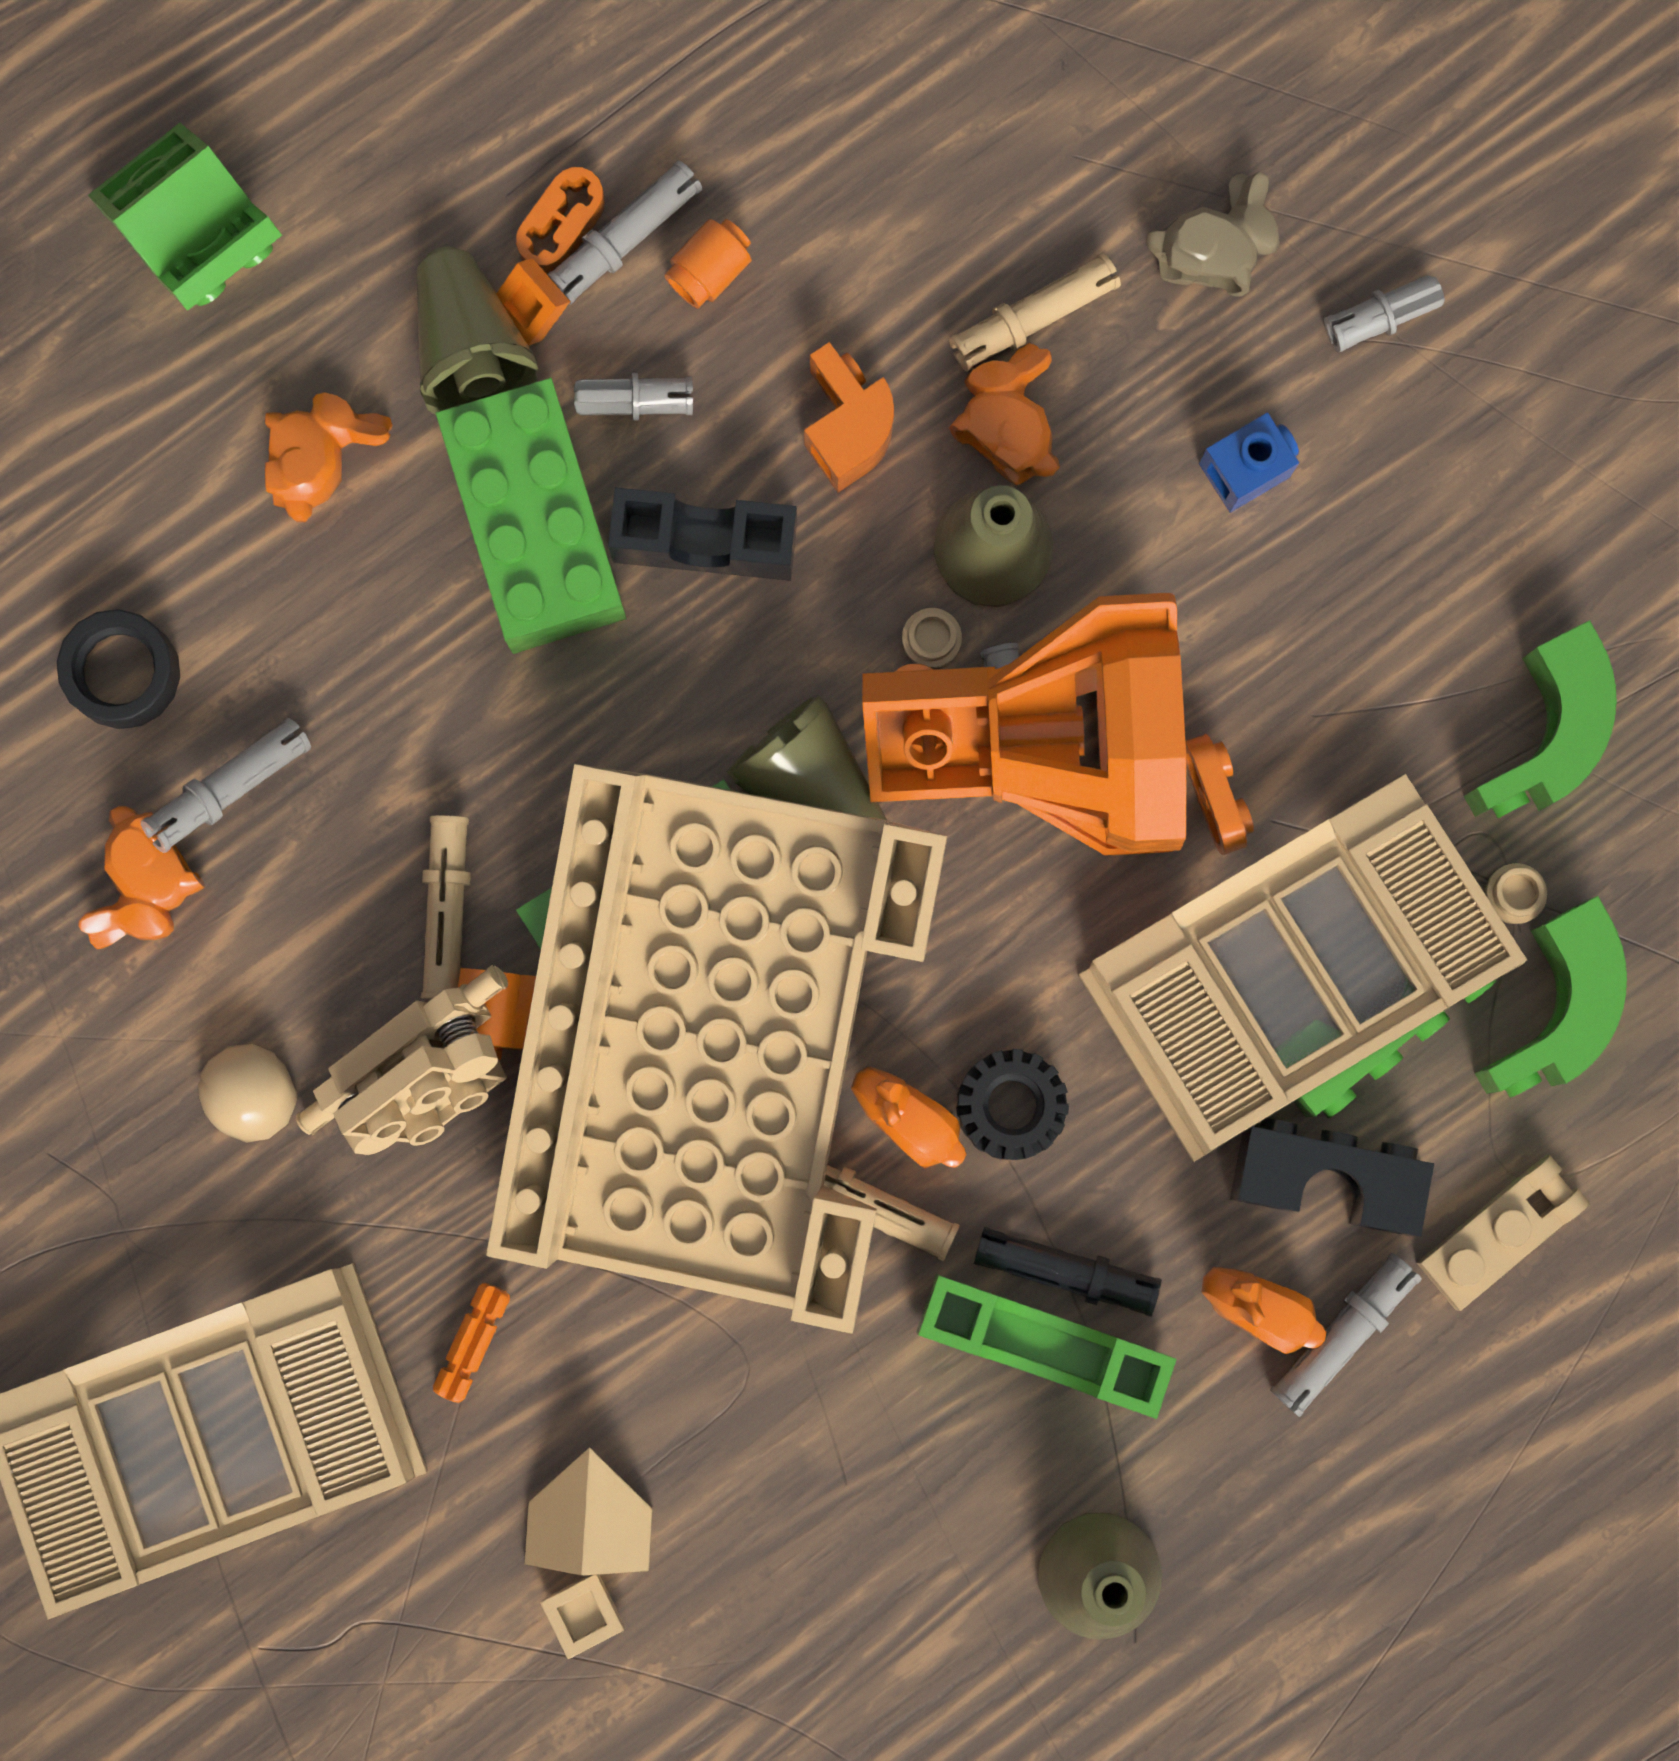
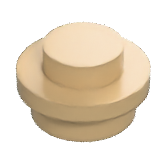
[902,608,962,668]
[1485,863,1547,924]

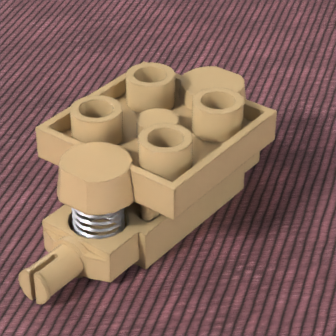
[296,965,508,1155]

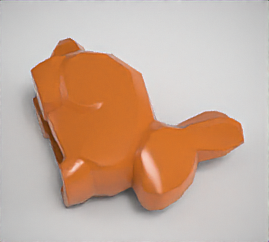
[949,343,1060,486]
[265,392,393,522]
[78,806,205,949]
[851,1066,967,1169]
[1201,1267,1327,1354]

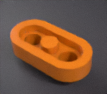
[1185,734,1254,855]

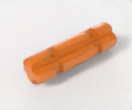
[433,1283,510,1403]

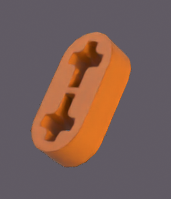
[516,167,605,274]

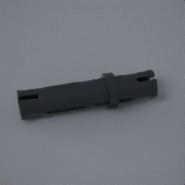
[973,1226,1162,1317]

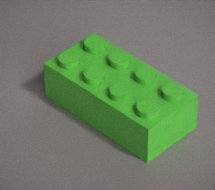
[436,378,627,654]

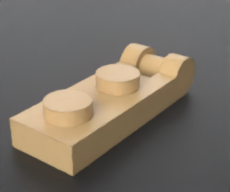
[1416,1154,1590,1311]

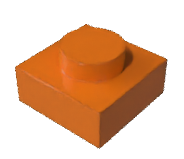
[496,258,571,346]

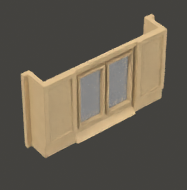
[1078,774,1527,1162]
[0,1263,428,1620]

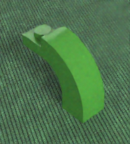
[1464,620,1617,819]
[1475,896,1627,1098]

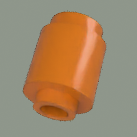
[664,219,752,309]

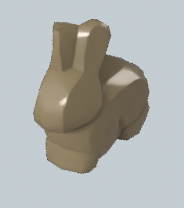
[1146,172,1280,297]

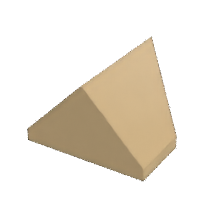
[525,1447,653,1575]

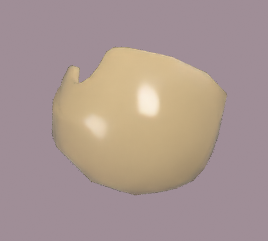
[198,1043,297,1143]

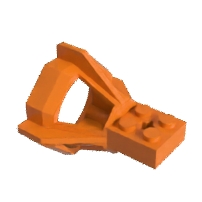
[862,593,1186,855]

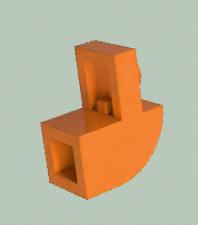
[804,342,894,493]

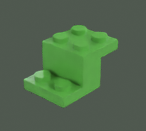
[88,123,282,311]

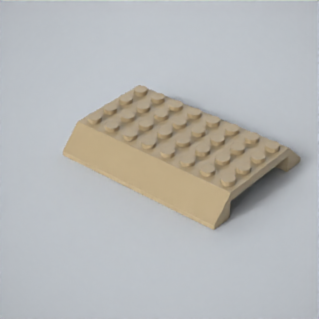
[486,764,948,1334]

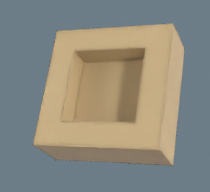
[540,1574,625,1659]

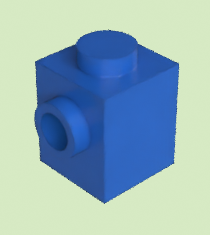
[1199,412,1299,513]

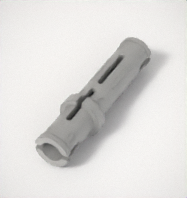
[547,160,702,305]
[141,718,311,853]
[1270,1253,1422,1417]

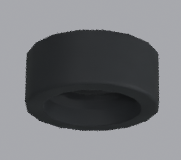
[56,609,180,729]

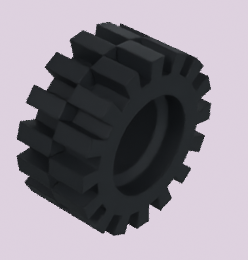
[956,1049,1069,1161]

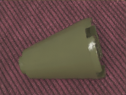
[416,246,539,415]
[934,485,1053,607]
[726,694,887,820]
[1038,1513,1162,1639]

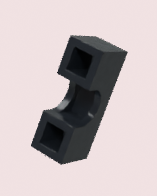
[608,487,797,581]
[1230,1118,1434,1237]

